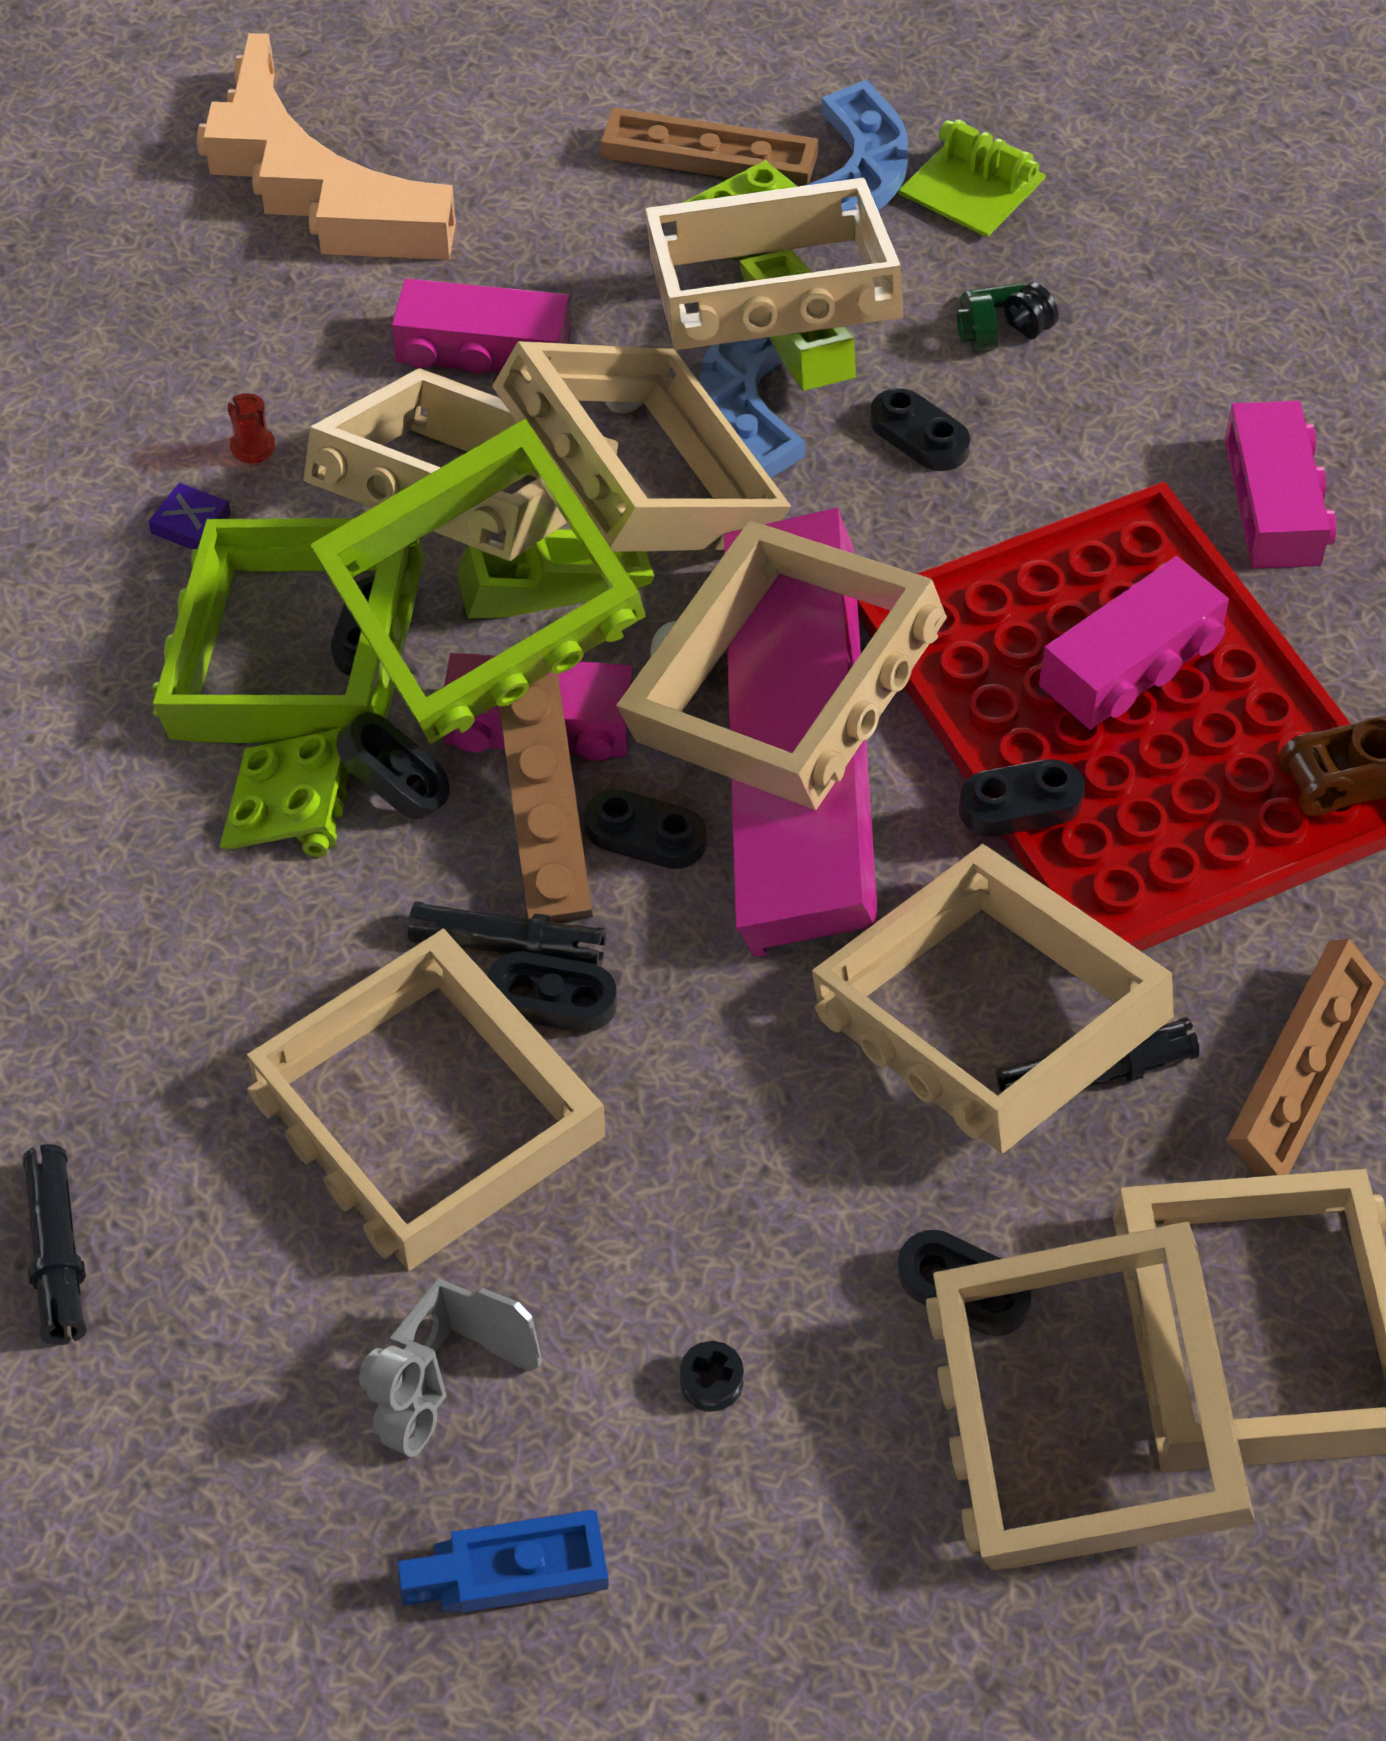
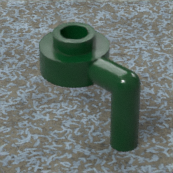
[956,282,1025,352]

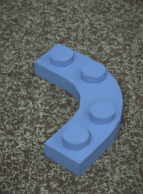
[805,79,908,212]
[699,337,806,478]

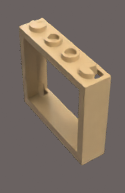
[645,178,903,350]
[492,341,792,552]
[303,368,619,561]
[616,520,947,810]
[812,844,1174,1154]
[247,928,605,1272]
[1113,1169,1386,1472]
[926,1221,1256,1571]

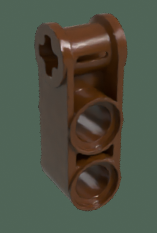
[1277,715,1386,816]

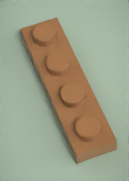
[600,107,818,187]
[499,674,593,922]
[1226,939,1384,1177]

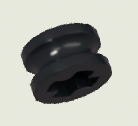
[1004,282,1059,340]
[680,1341,744,1412]

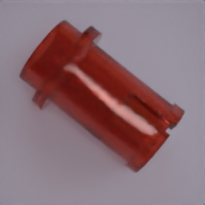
[227,393,275,464]

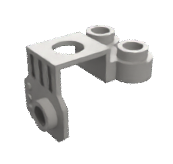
[359,1279,542,1457]

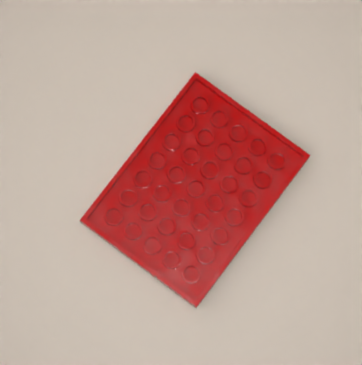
[857,481,1386,951]

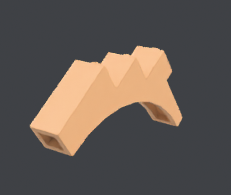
[197,33,456,260]

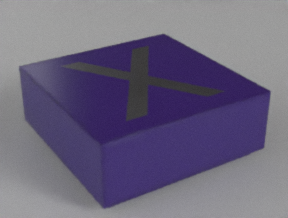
[148,482,231,549]

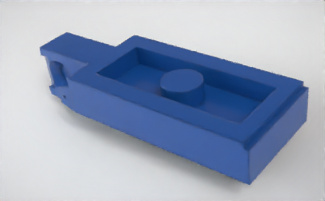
[398,1510,609,1613]

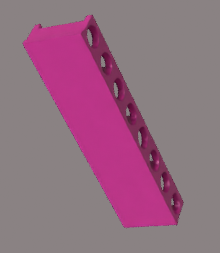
[723,508,878,956]

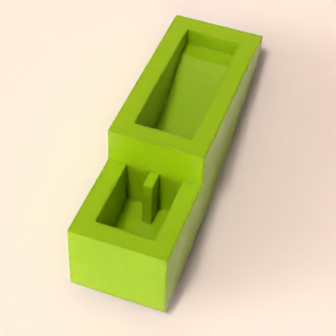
[739,249,856,391]
[456,529,654,618]

